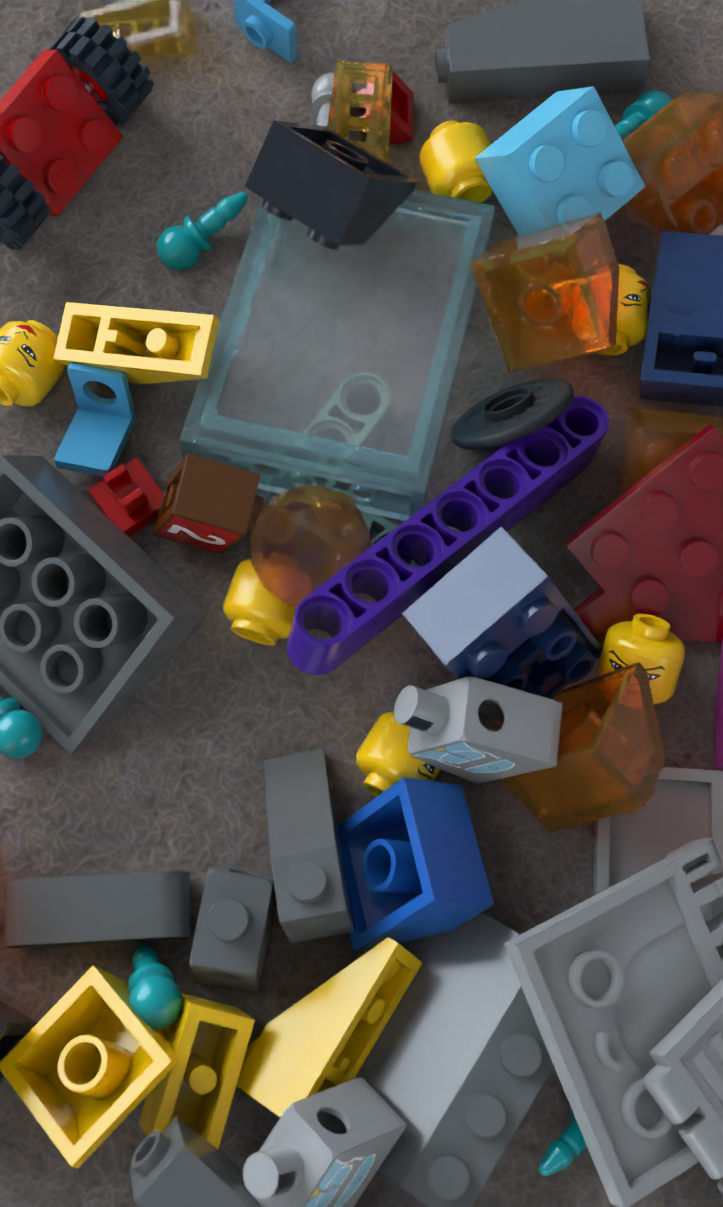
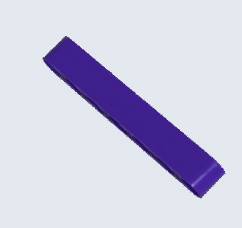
[287,396,610,675]

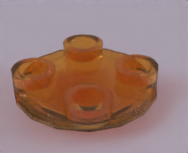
[250,486,370,607]

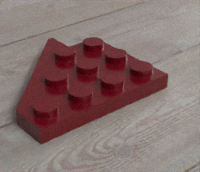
[565,424,723,643]

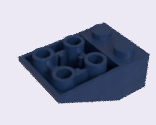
[640,231,723,407]
[402,526,602,699]

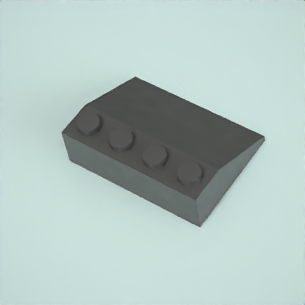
[0,455,207,755]
[355,912,554,1207]

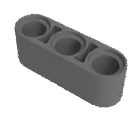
[4,871,191,948]

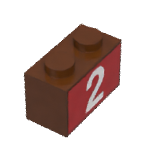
[153,453,264,554]

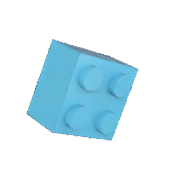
[475,86,646,255]

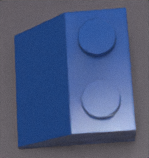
[337,777,494,953]

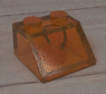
[469,212,619,372]
[502,662,666,833]

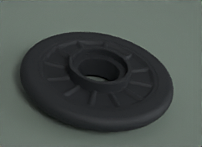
[451,378,574,450]

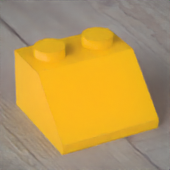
[0,965,177,1169]

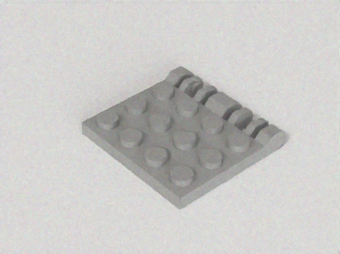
[504,837,723,1207]

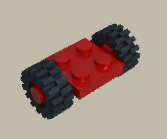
[0,16,154,250]

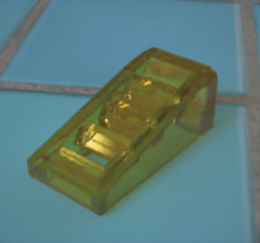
[80,0,196,60]
[327,60,393,163]

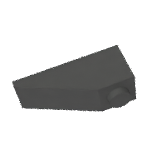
[263,748,355,944]

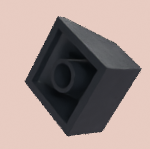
[245,120,417,250]

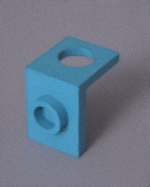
[233,0,298,63]
[54,362,137,477]

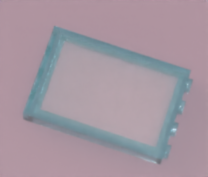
[179,189,496,521]

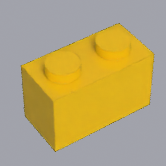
[139,993,255,1149]

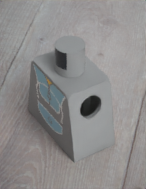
[394,677,562,784]
[243,1077,407,1207]

